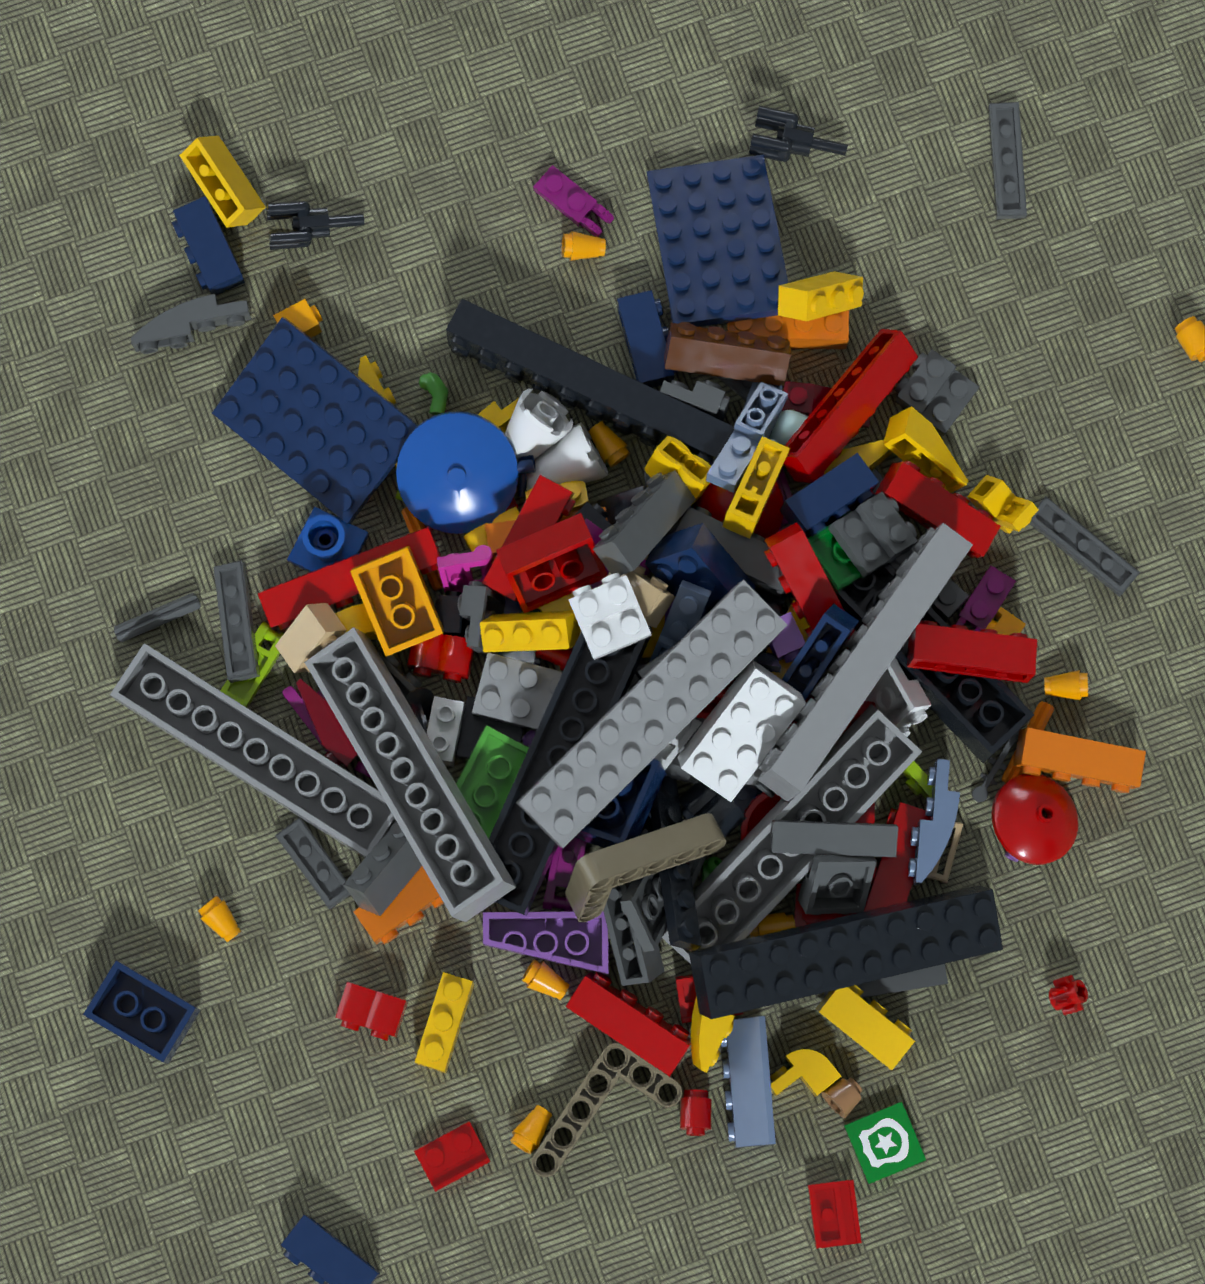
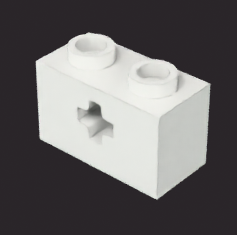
[426,696,465,767]

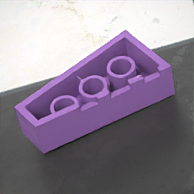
[483,911,609,975]

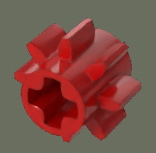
[1049,975,1088,1015]

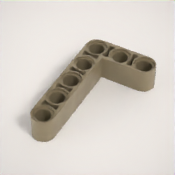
[565,813,726,922]
[532,1043,682,1177]

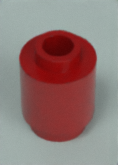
[680,1089,712,1136]

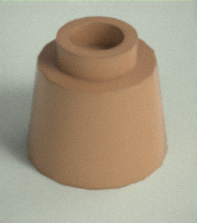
[821,1077,863,1118]

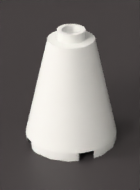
[505,389,573,462]
[526,422,608,491]

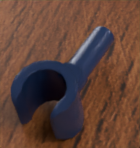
[517,455,536,497]

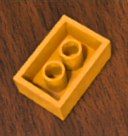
[350,546,444,657]

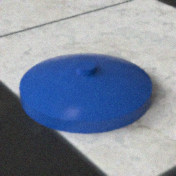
[396,412,518,534]

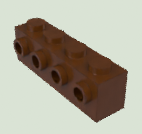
[664,322,791,386]

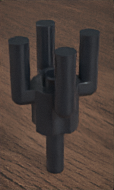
[749,105,848,162]
[266,201,364,250]

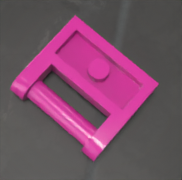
[437,545,493,593]

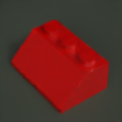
[496,513,608,614]

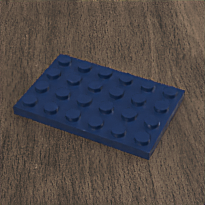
[647,154,788,327]
[212,317,418,524]

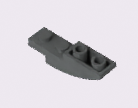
[131,294,252,354]

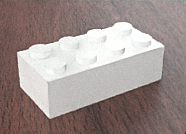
[677,660,806,802]

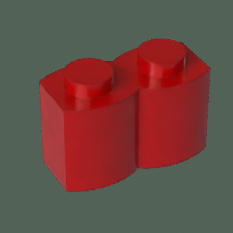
[407,634,474,683]
[335,982,408,1041]

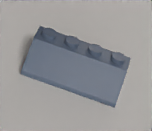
[721,1016,776,1148]

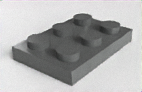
[620,872,667,952]

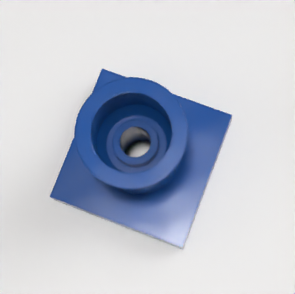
[287,506,369,572]

